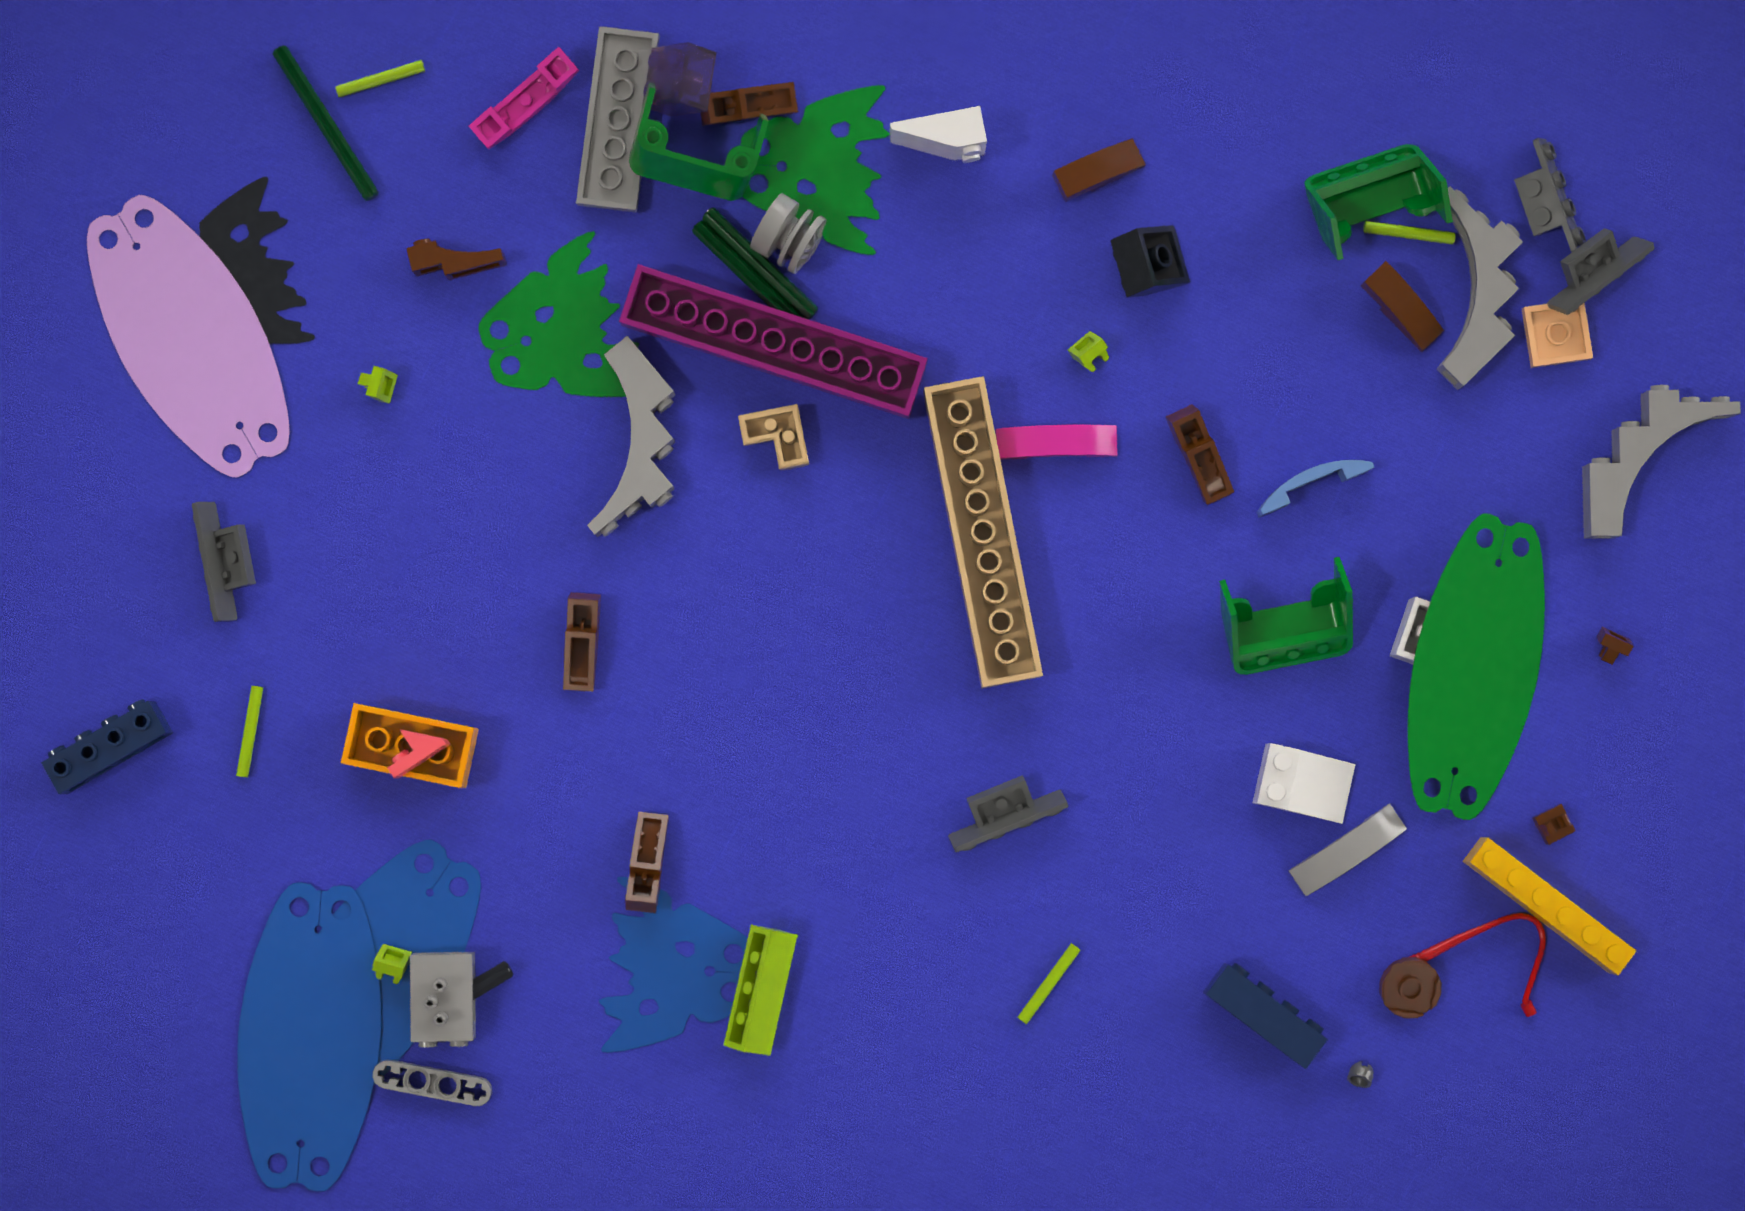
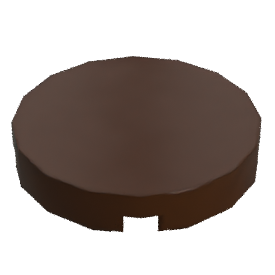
[1379,957,1441,1019]

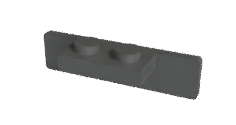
[1514,138,1586,252]
[1547,228,1655,315]
[192,502,256,622]
[948,775,1069,852]

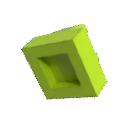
[1067,331,1109,372]
[358,366,398,404]
[372,944,412,984]

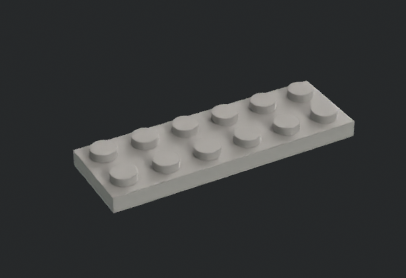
[576,26,660,213]

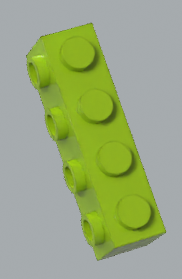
[724,925,798,1056]

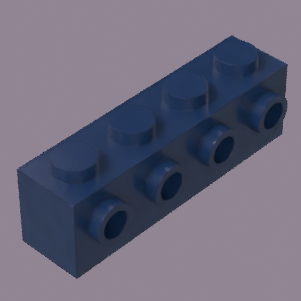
[41,699,173,794]
[1203,963,1328,1069]

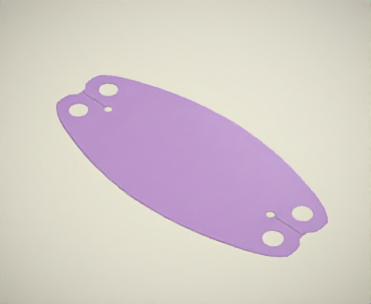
[87,195,290,478]

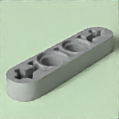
[373,1060,492,1106]

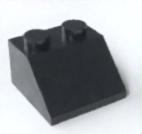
[1110,225,1190,298]

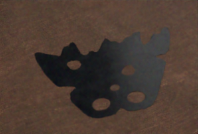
[199,177,315,344]

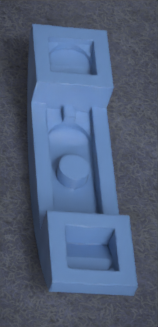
[1256,460,1375,518]

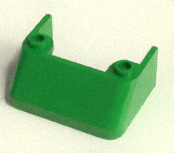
[629,82,769,201]
[1304,144,1453,260]
[1219,557,1353,675]

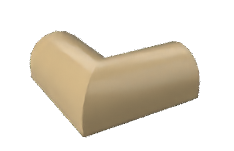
[738,404,809,470]

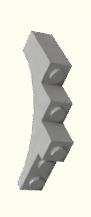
[1437,187,1523,390]
[587,336,676,537]
[1582,385,1741,539]

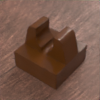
[1597,627,1634,665]
[1532,804,1576,845]

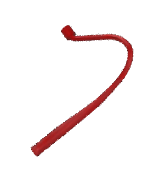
[1410,913,1546,1017]

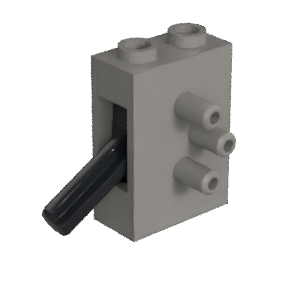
[410,952,514,1047]

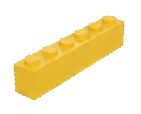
[1463,837,1636,975]

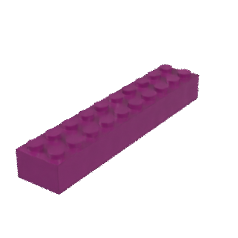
[619,264,928,419]

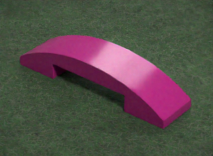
[469,47,579,149]
[996,425,1117,459]

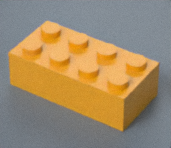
[341,703,479,788]

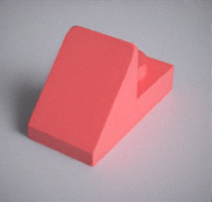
[387,730,450,778]

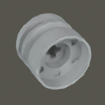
[750,193,826,274]

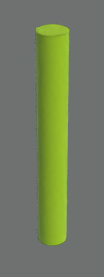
[335,60,425,98]
[1363,221,1455,245]
[236,685,264,778]
[1017,943,1081,1024]

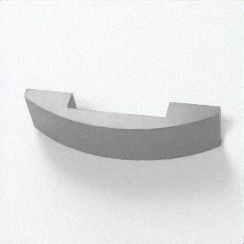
[1288,803,1407,896]

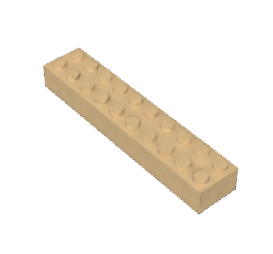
[923,376,1043,689]

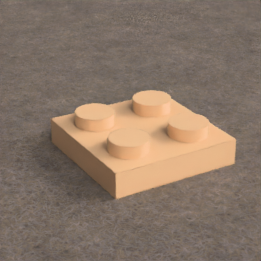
[1521,303,1593,368]

